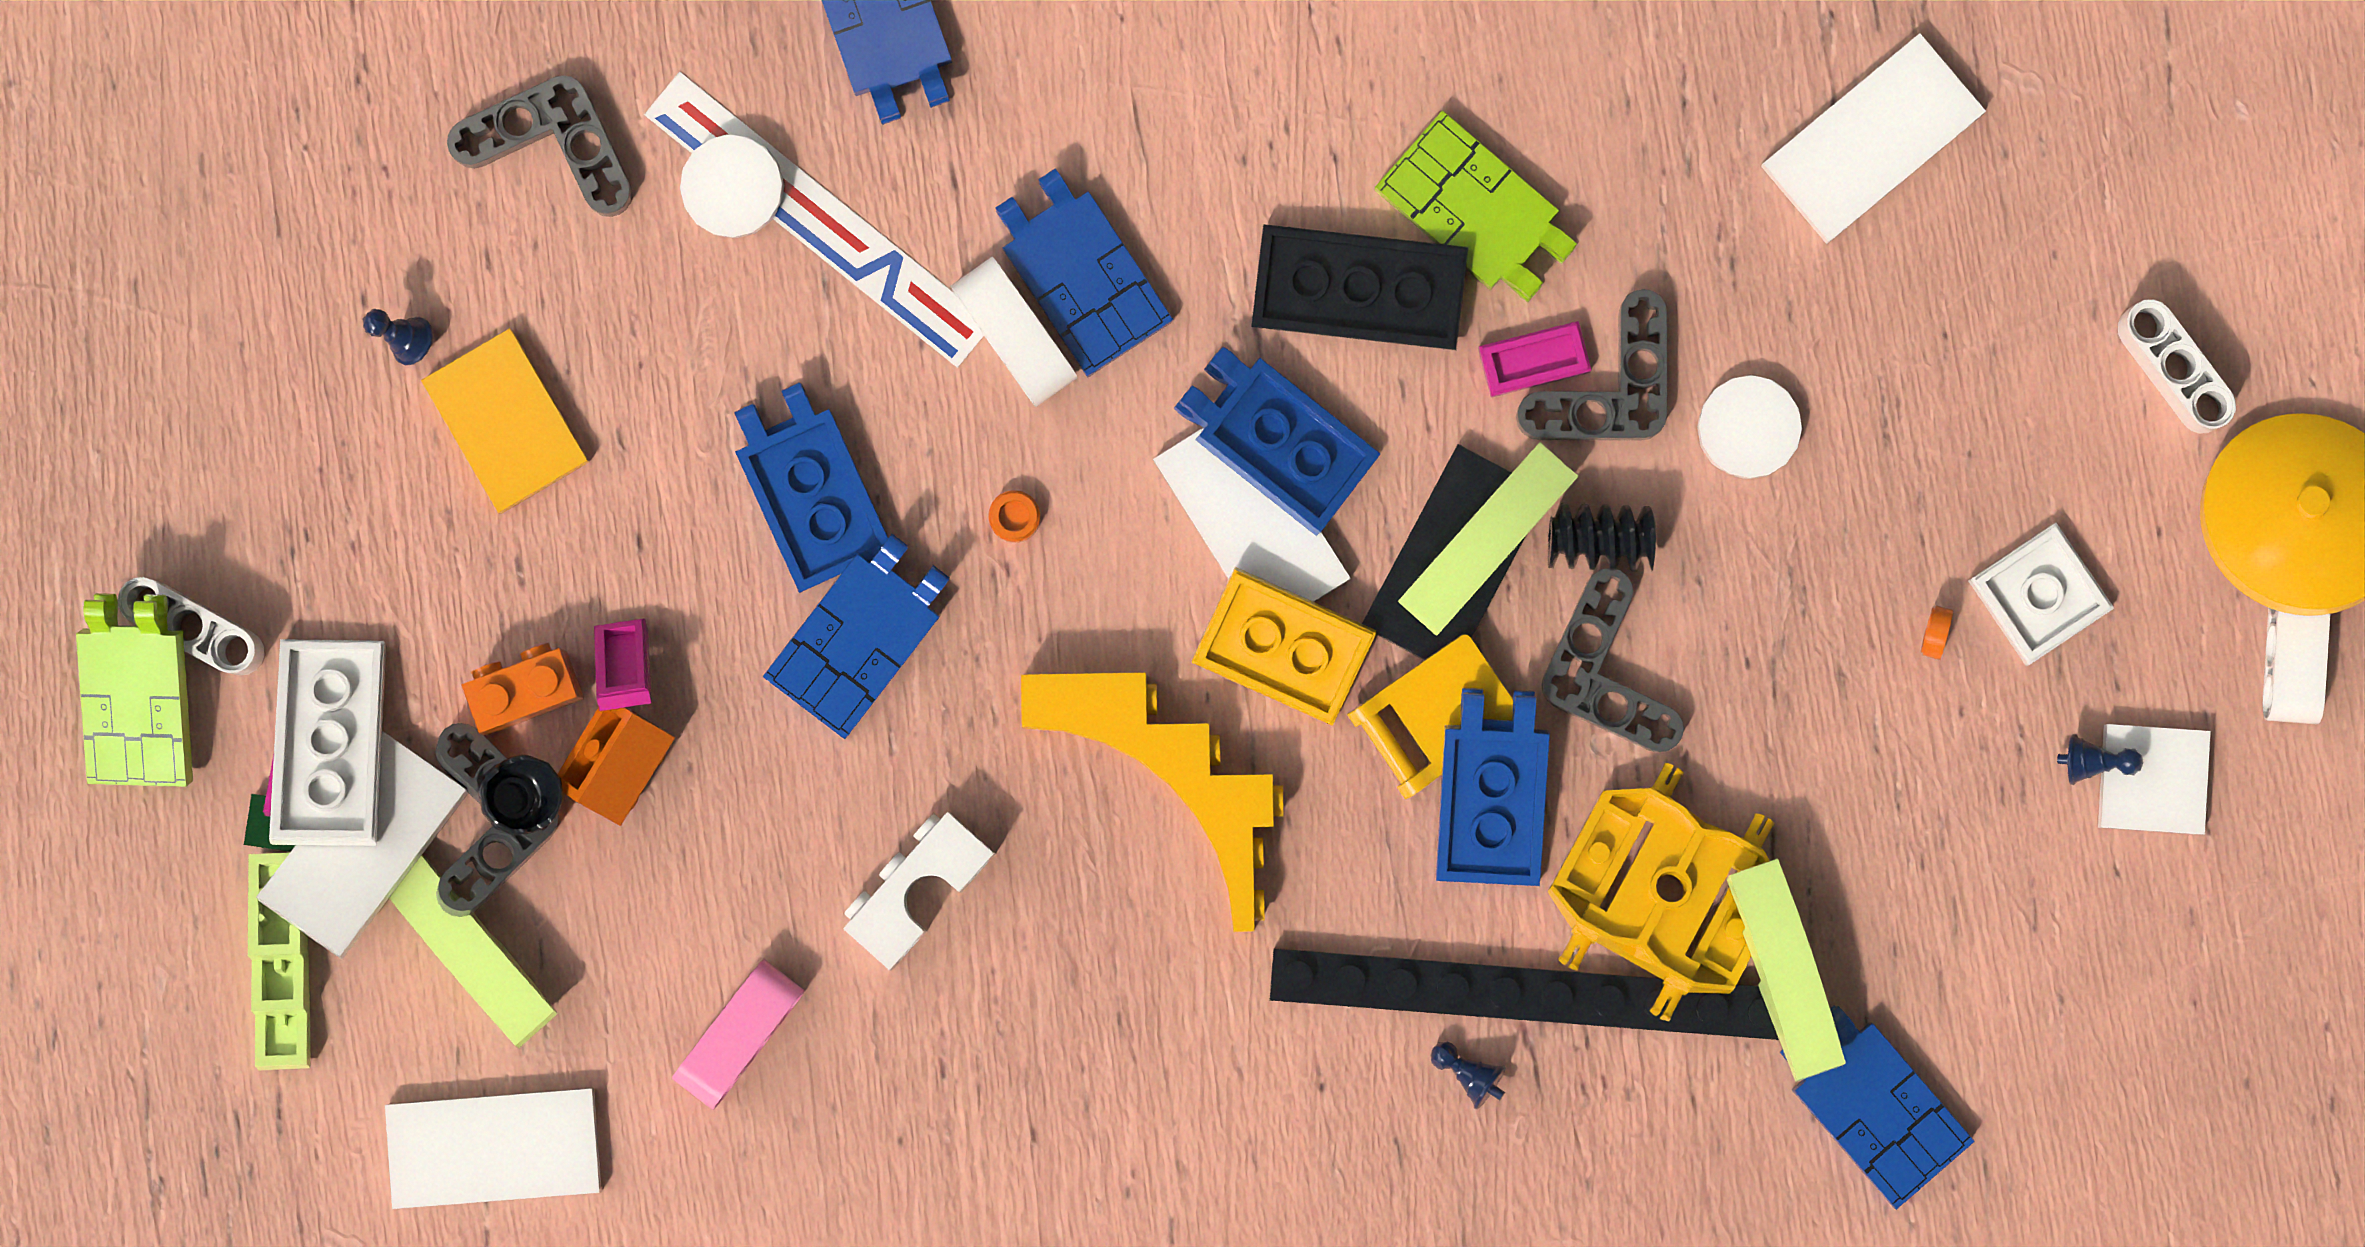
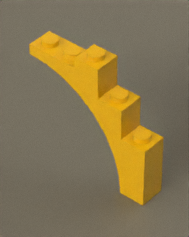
[1021,672,1283,932]

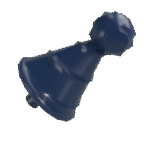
[362,309,433,366]
[2057,734,2143,785]
[1430,1041,1506,1109]

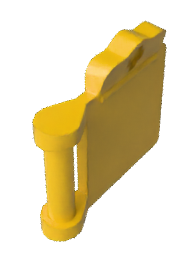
[1347,634,1513,799]

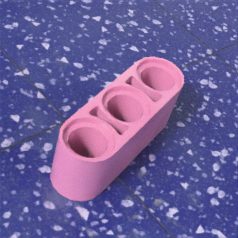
[672,959,805,1110]

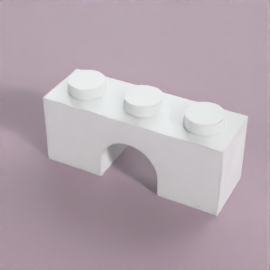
[843,812,996,971]

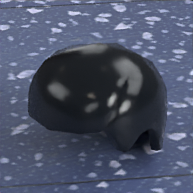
[478,755,564,836]

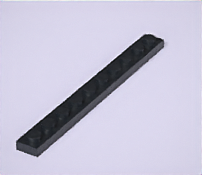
[1269,948,1779,1040]

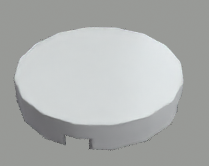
[680,134,784,238]
[1697,375,1802,479]

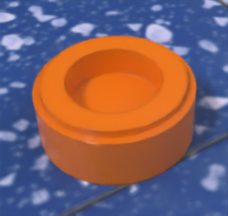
[989,490,1041,543]
[1921,606,1953,660]

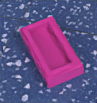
[1478,321,1592,398]
[594,618,652,711]

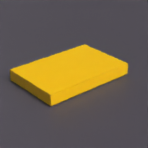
[421,328,589,514]
[1192,567,1376,726]

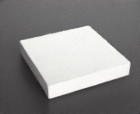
[1968,523,2114,666]
[2098,724,2211,835]

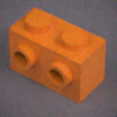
[461,643,584,735]
[557,707,675,826]

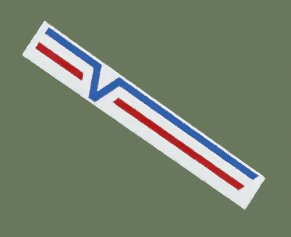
[644,72,984,368]

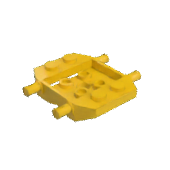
[1548,763,1775,1021]

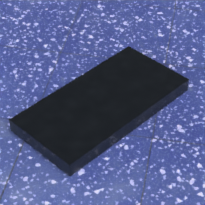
[1251,224,1469,351]
[1362,444,1525,660]

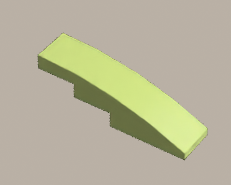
[1398,442,1578,636]
[248,853,311,1070]
[389,855,558,1048]
[1726,859,1846,1082]

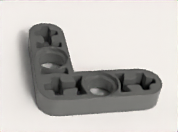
[447,75,633,217]
[1516,289,1667,440]
[1541,568,1684,753]
[435,723,559,917]

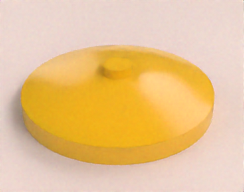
[2200,413,2365,616]

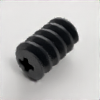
[1548,503,1656,572]

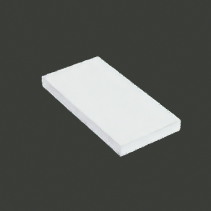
[1761,33,1986,244]
[1153,428,1351,602]
[269,639,386,846]
[256,732,468,959]
[385,1088,602,1209]

